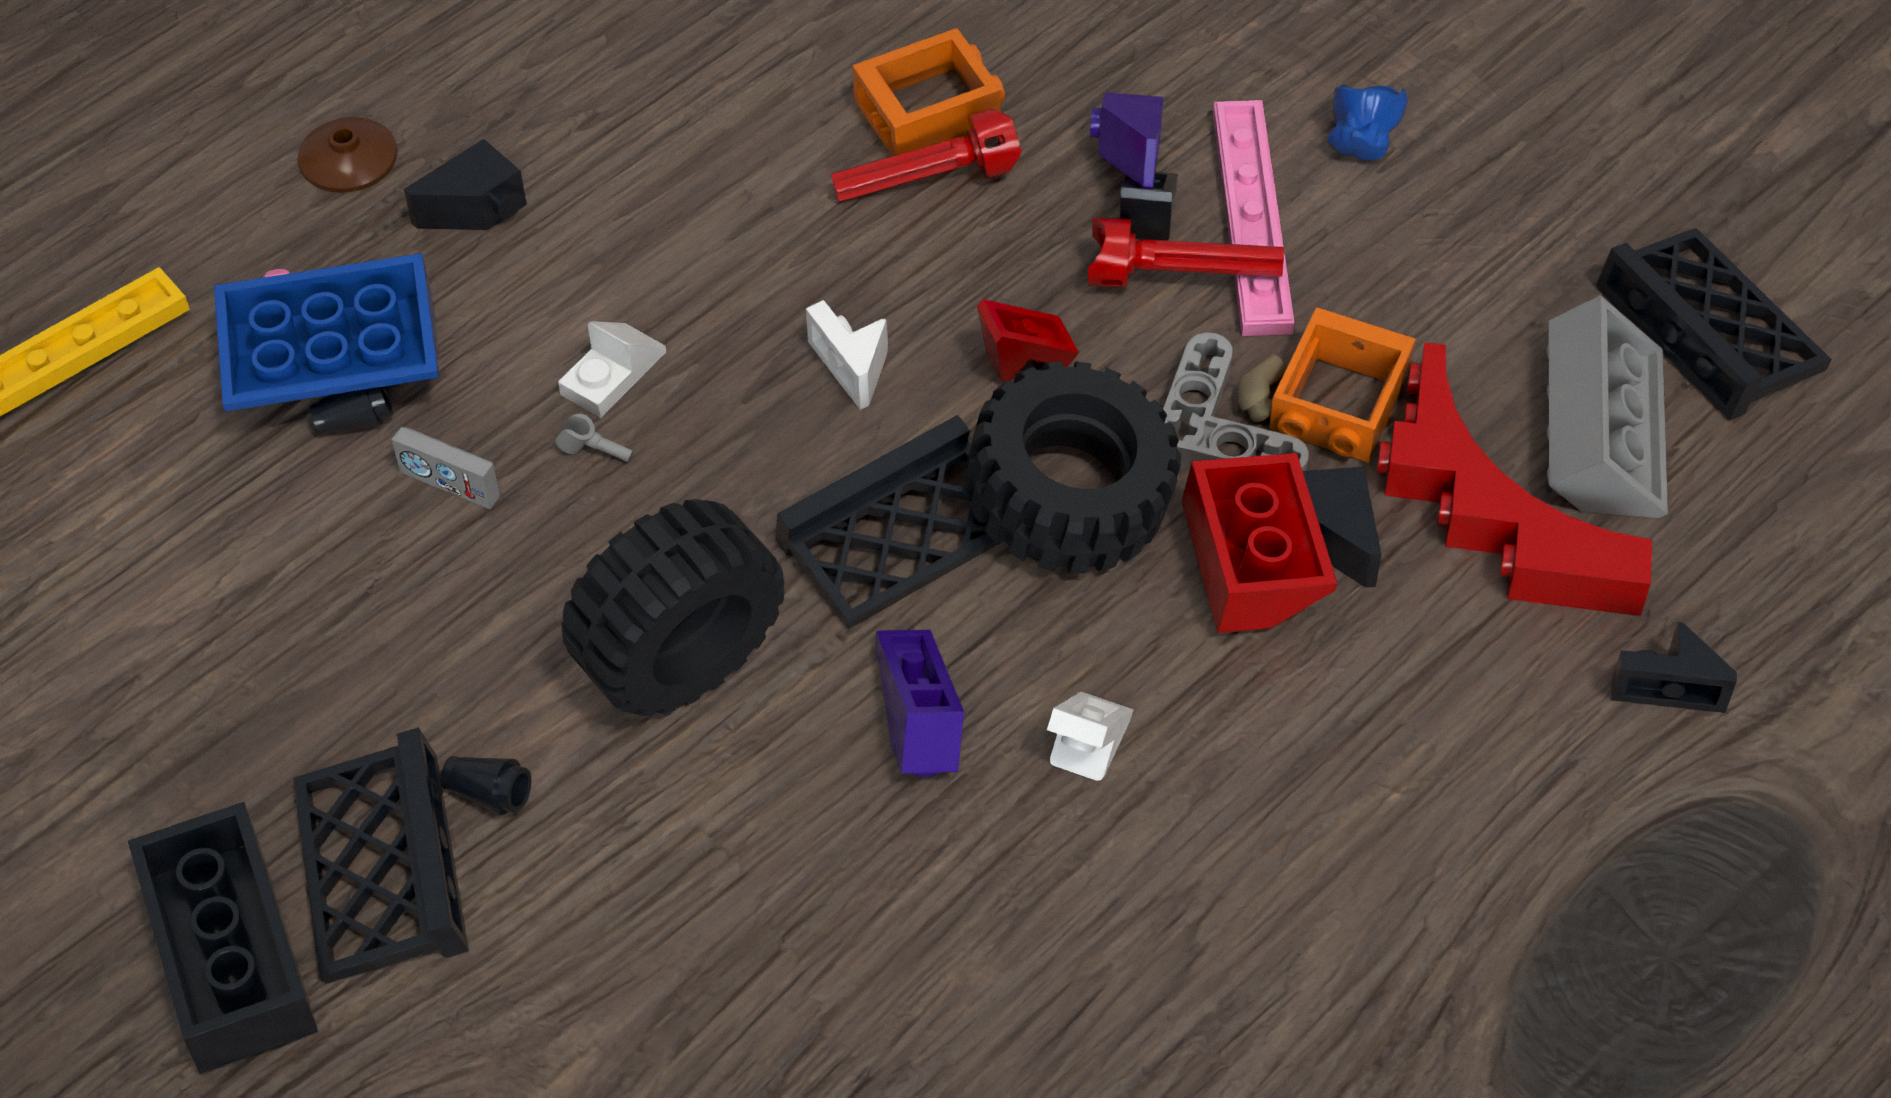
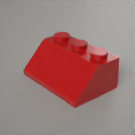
[1181,453,1337,633]

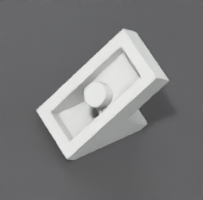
[806,300,888,410]
[558,321,666,418]
[1047,692,1134,781]

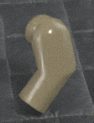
[1236,354,1287,423]

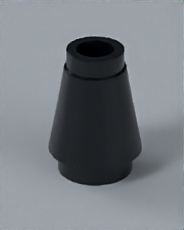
[309,386,393,435]
[441,756,532,815]

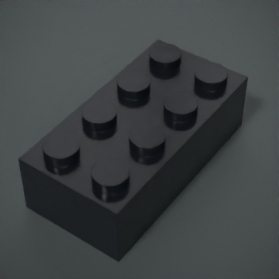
[128,802,319,1073]

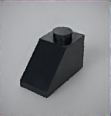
[404,139,527,230]
[1303,467,1382,587]

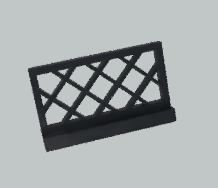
[1596,228,1832,420]
[775,415,998,630]
[294,727,469,984]

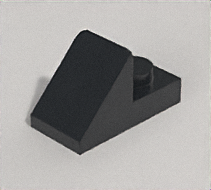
[1120,172,1178,241]
[1611,622,1737,713]

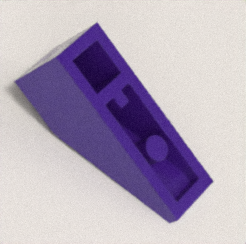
[1090,92,1164,188]
[875,630,964,777]

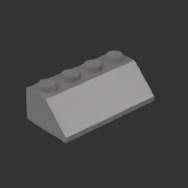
[1546,295,1668,518]

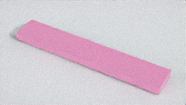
[1213,100,1295,336]

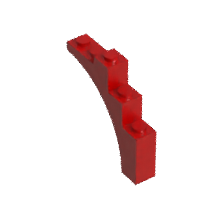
[1377,342,1652,616]

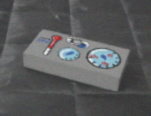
[391,426,500,510]

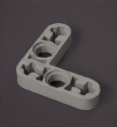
[1163,332,1309,471]

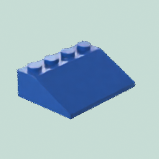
[214,253,439,411]

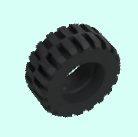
[965,361,1181,573]
[562,499,785,716]

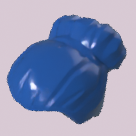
[1328,84,1408,161]

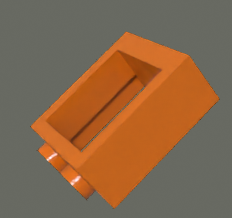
[852,28,1005,156]
[1269,307,1416,463]

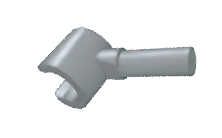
[555,414,633,462]

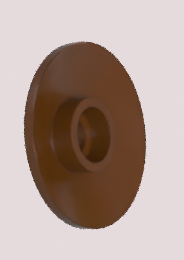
[298,117,397,193]

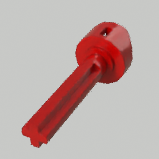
[831,108,1021,202]
[1088,217,1284,288]

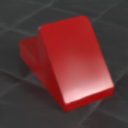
[977,299,1079,383]

